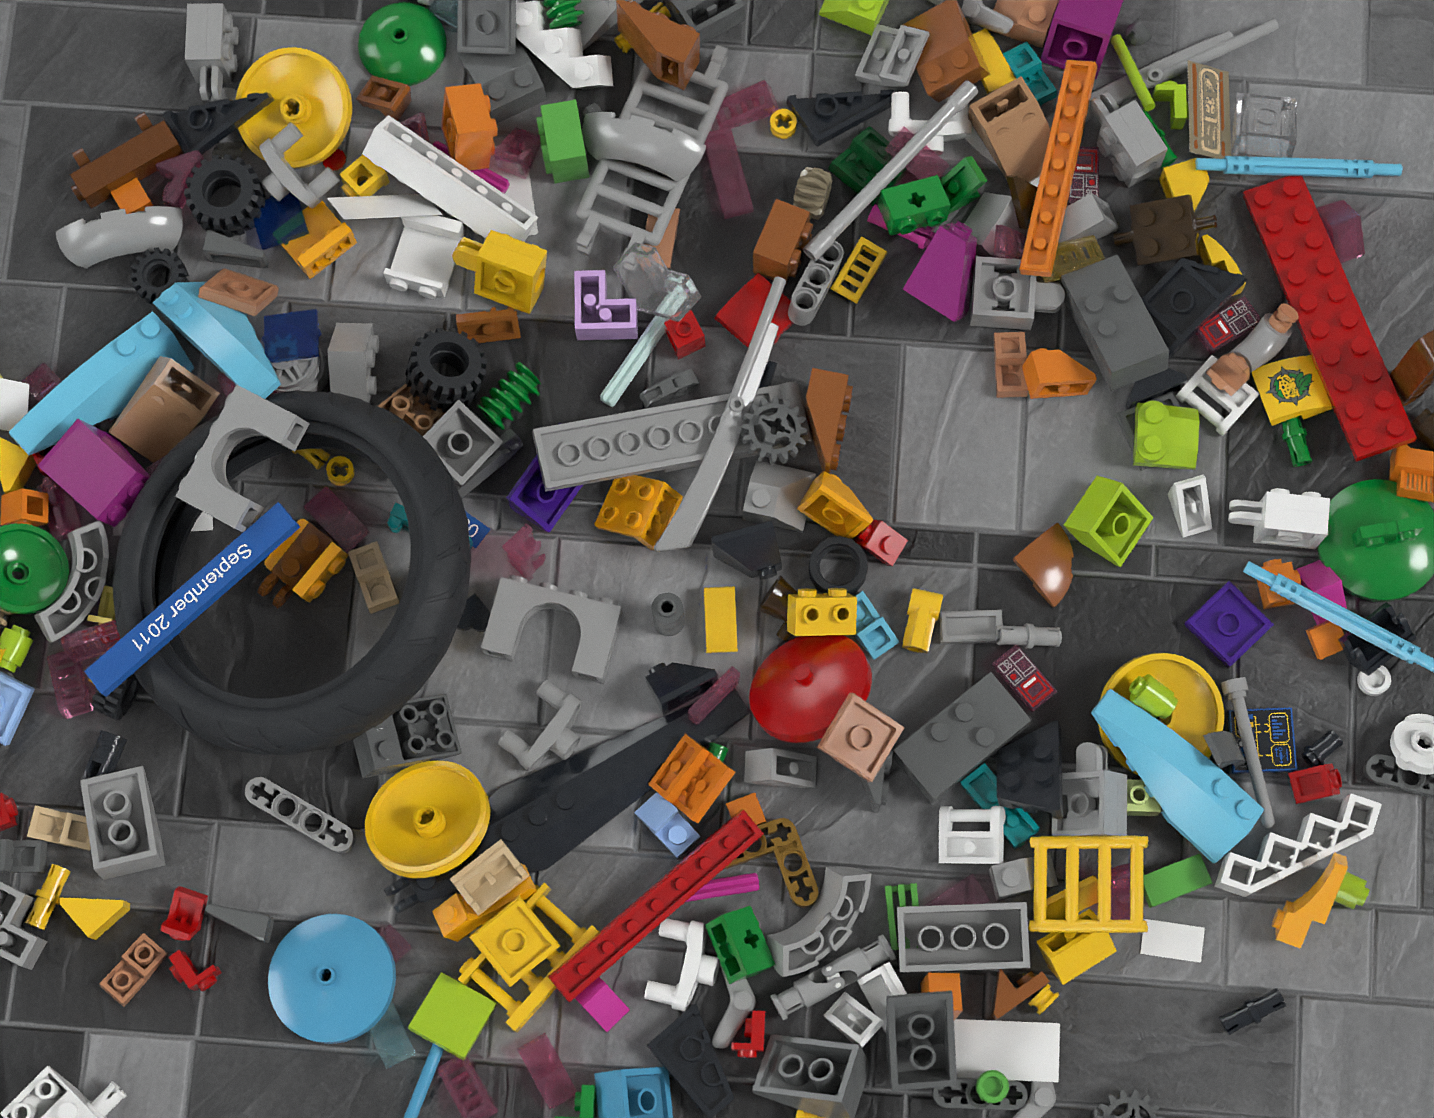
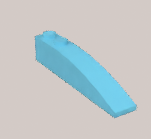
[153,282,281,399]
[9,311,194,456]
[1091,689,1265,863]

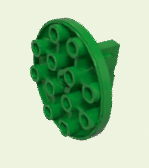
[1317,479,1434,602]

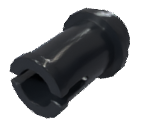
[1301,729,1343,767]

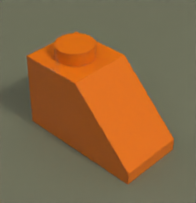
[1022,348,1097,399]

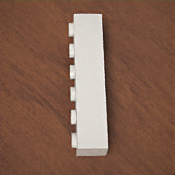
[362,115,538,242]

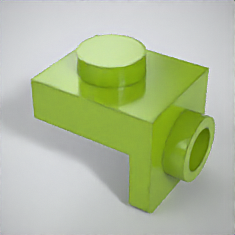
[1152,81,1189,130]

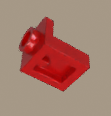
[1288,764,1342,804]
[731,1011,765,1058]

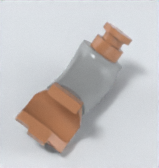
[1205,303,1299,396]

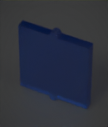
[253,192,310,251]
[261,309,322,363]

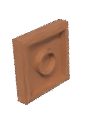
[198,268,279,316]
[817,693,905,782]

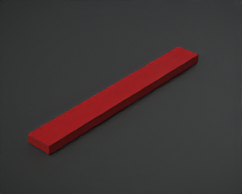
[547,809,764,1002]

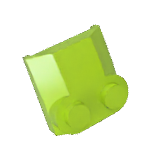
[1133,401,1199,470]

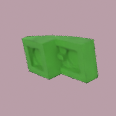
[1143,854,1213,908]

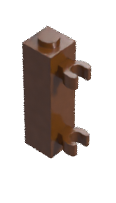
[70,112,184,209]

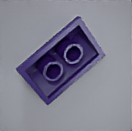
[506,423,583,533]

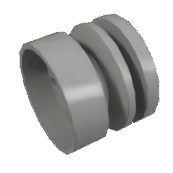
[260,326,329,393]

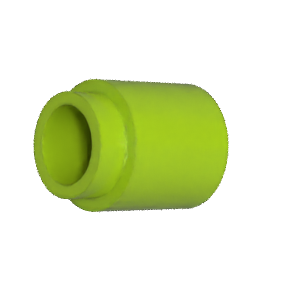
[0,625,34,673]
[1129,674,1178,719]
[1335,871,1370,910]

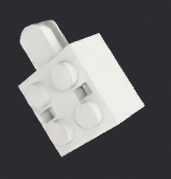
[1228,488,1330,549]

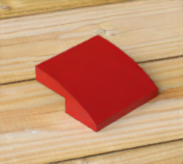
[714,273,794,348]

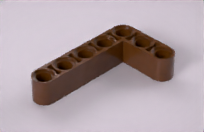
[1333,330,1434,417]

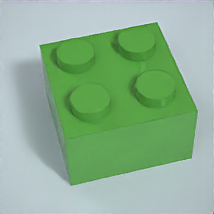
[536,99,590,184]

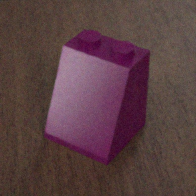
[1040,0,1124,79]
[903,221,977,322]
[38,419,150,527]

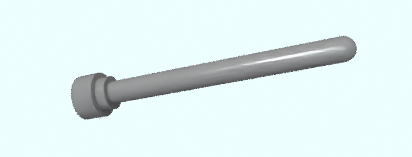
[1221,677,1275,828]

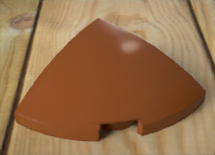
[1013,522,1074,608]

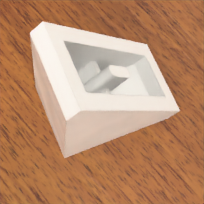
[1167,475,1212,537]
[823,992,884,1048]

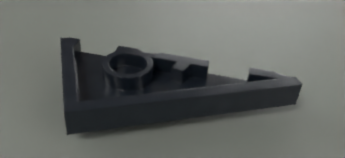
[786,89,903,147]
[163,92,274,161]

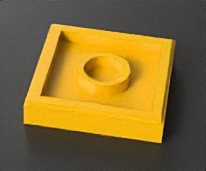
[469,895,560,987]

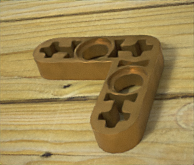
[723,818,819,908]

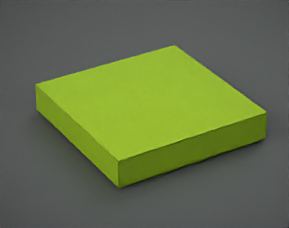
[408,972,497,1060]

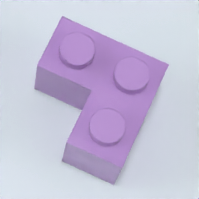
[574,270,638,340]

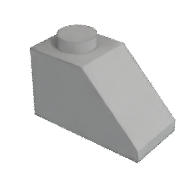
[744,748,817,788]
[988,855,1059,901]

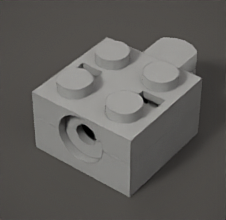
[185,3,239,100]
[1090,91,1168,188]
[970,256,1065,330]
[1052,742,1127,836]

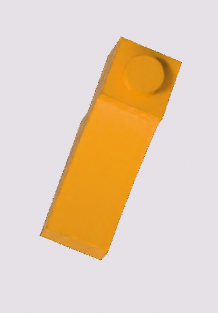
[1272,853,1348,949]
[432,863,537,942]

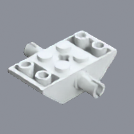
[0,1066,127,1118]

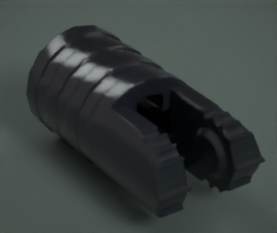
[81,730,127,780]

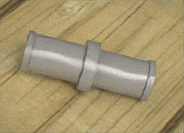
[996,623,1062,649]

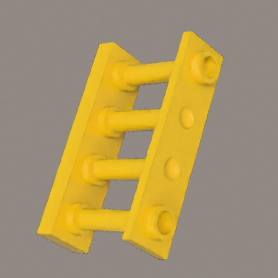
[458,882,599,1033]

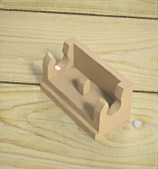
[450,839,529,916]

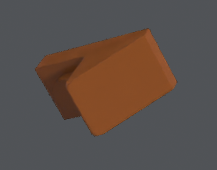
[356,76,411,121]
[991,969,1050,1021]

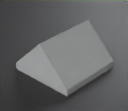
[964,192,1028,259]
[423,400,503,486]

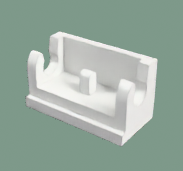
[857,962,907,1033]

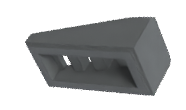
[203,230,269,268]
[205,903,275,943]

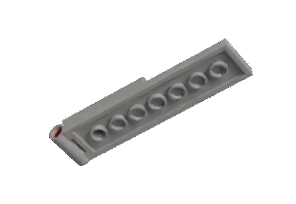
[532,382,812,492]

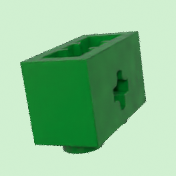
[878,175,951,236]
[705,905,775,984]

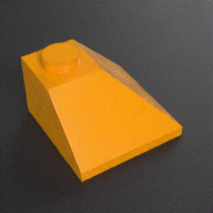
[797,471,873,539]

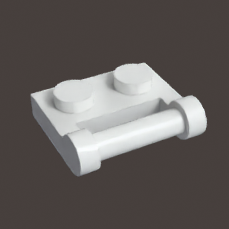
[1176,355,1259,437]
[939,806,1005,864]

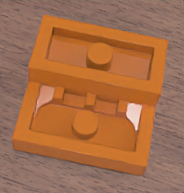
[648,734,735,823]

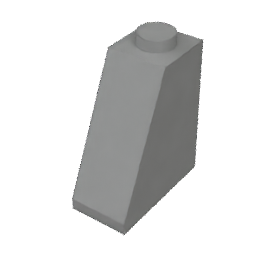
[1055,193,1120,257]

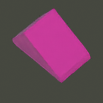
[1296,560,1347,625]
[575,977,630,1032]

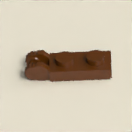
[257,522,335,608]

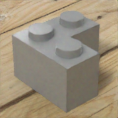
[327,323,379,402]
[0,882,47,970]

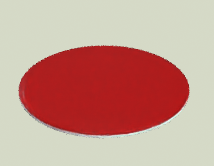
[323,149,346,171]

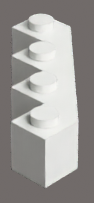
[516,0,613,89]
[1214,793,1382,897]

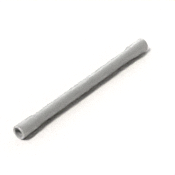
[803,80,978,262]

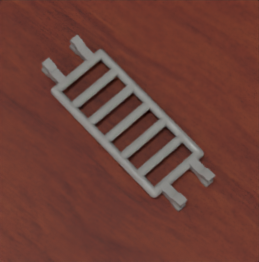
[576,45,728,273]

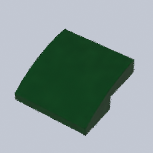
[828,126,915,206]

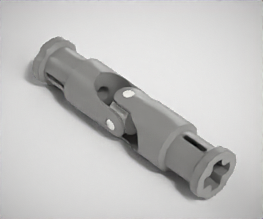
[770,934,896,1020]

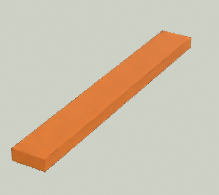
[1019,60,1097,277]

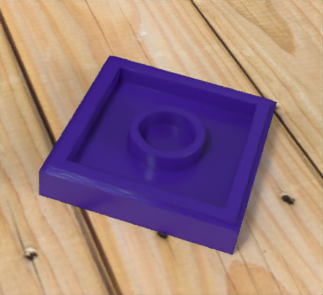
[1184,581,1274,669]

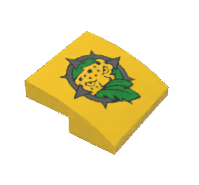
[1251,355,1333,426]

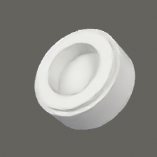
[1357,665,1391,696]

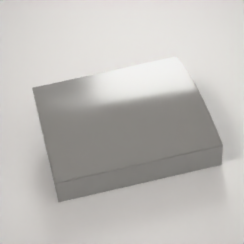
[855,24,930,87]

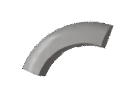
[582,112,706,181]
[56,206,183,269]
[34,520,109,642]
[767,866,871,977]

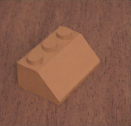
[987,0,1060,48]

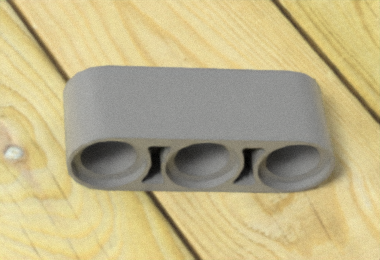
[788,241,844,326]

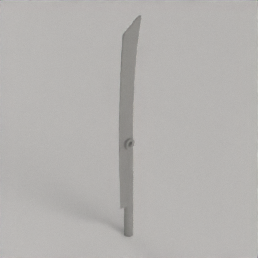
[1045,19,1279,129]
[654,277,786,552]

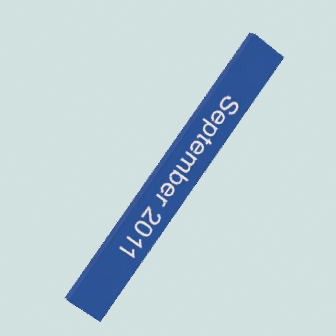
[84,502,300,697]

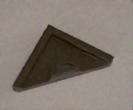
[1006,175,1038,229]

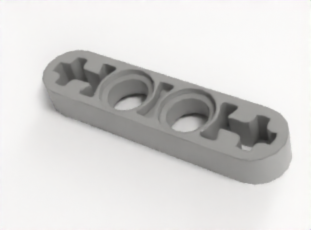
[245,777,356,854]

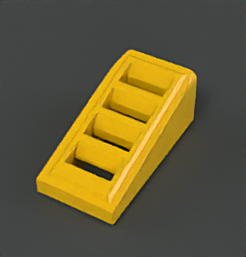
[831,236,888,304]

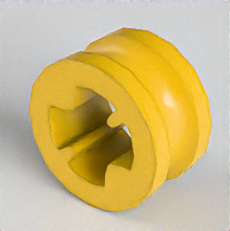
[770,109,797,139]
[326,456,355,486]
[1028,984,1060,1015]

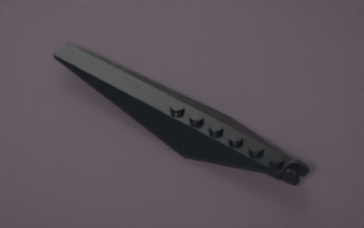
[384,686,750,913]

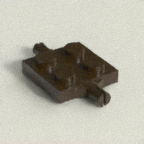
[1114,194,1217,266]

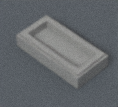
[939,610,1003,644]

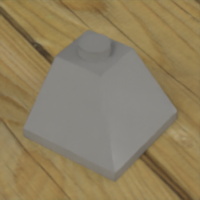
[743,460,816,533]

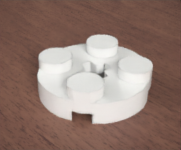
[1390,714,1434,775]

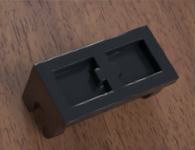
[1338,602,1416,676]

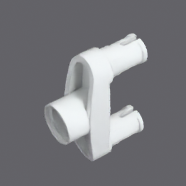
[889,92,971,157]
[644,918,720,1011]

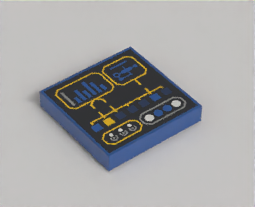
[1227,708,1297,774]

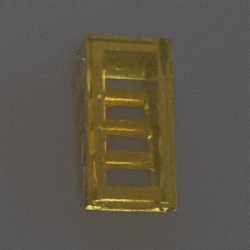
[1042,235,1105,283]

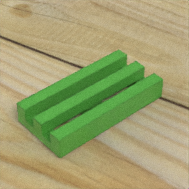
[884,883,919,951]

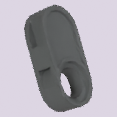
[639,369,700,409]

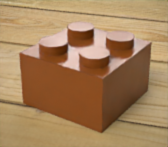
[753,199,813,286]

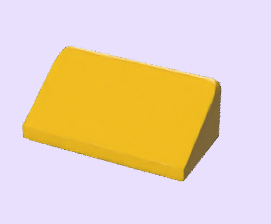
[1046,875,1098,920]

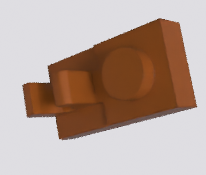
[456,306,521,343]

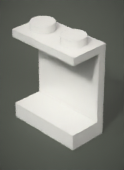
[383,215,466,299]

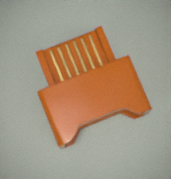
[1389,444,1434,502]

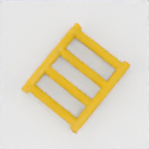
[1028,836,1148,933]

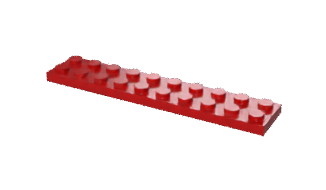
[1243,176,1416,462]

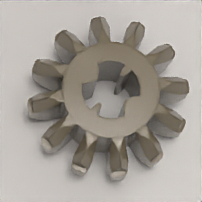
[793,167,832,220]

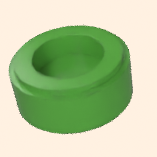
[976,1070,1009,1103]

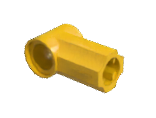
[902,588,943,653]

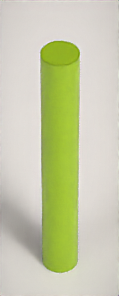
[1110,34,1156,111]

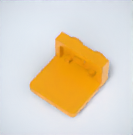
[265,519,349,603]

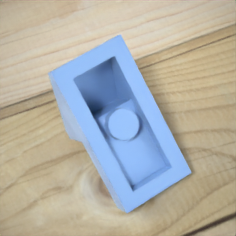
[634,792,700,859]

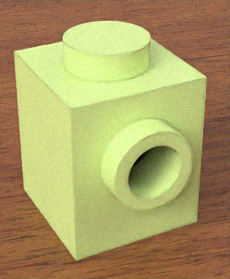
[1127,779,1161,816]

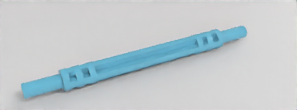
[1195,156,1402,178]
[1243,561,1434,673]

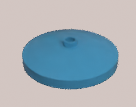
[268,914,396,1044]

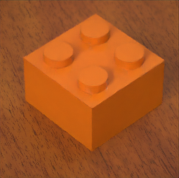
[441,83,497,170]

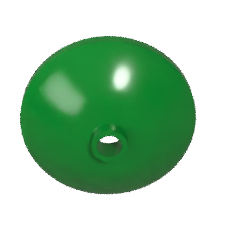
[358,2,447,86]
[0,523,69,614]

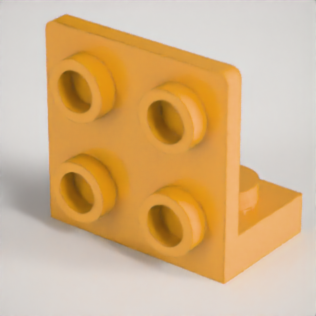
[274,201,357,279]
[594,475,683,552]

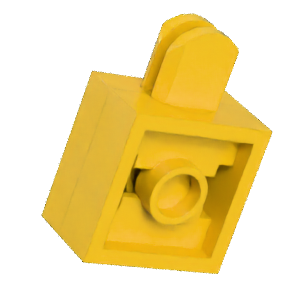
[452,230,547,314]

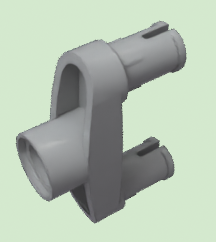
[260,122,340,209]
[498,680,582,771]

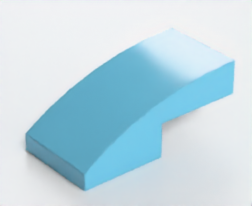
[854,591,899,660]

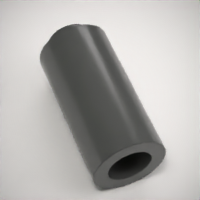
[651,593,685,636]

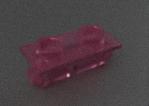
[884,127,950,180]
[37,476,82,542]

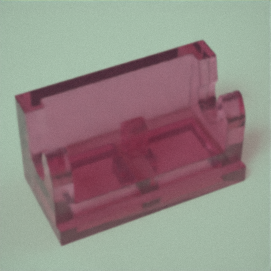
[502,523,546,582]

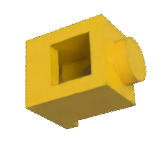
[339,155,390,197]

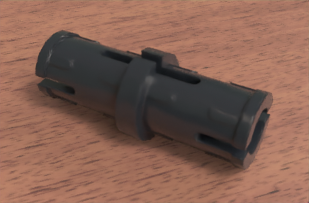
[1219,988,1286,1036]

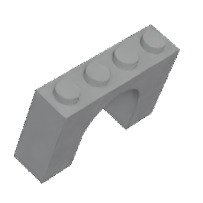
[175,384,310,532]
[481,575,623,684]

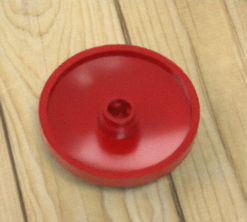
[749,635,872,743]

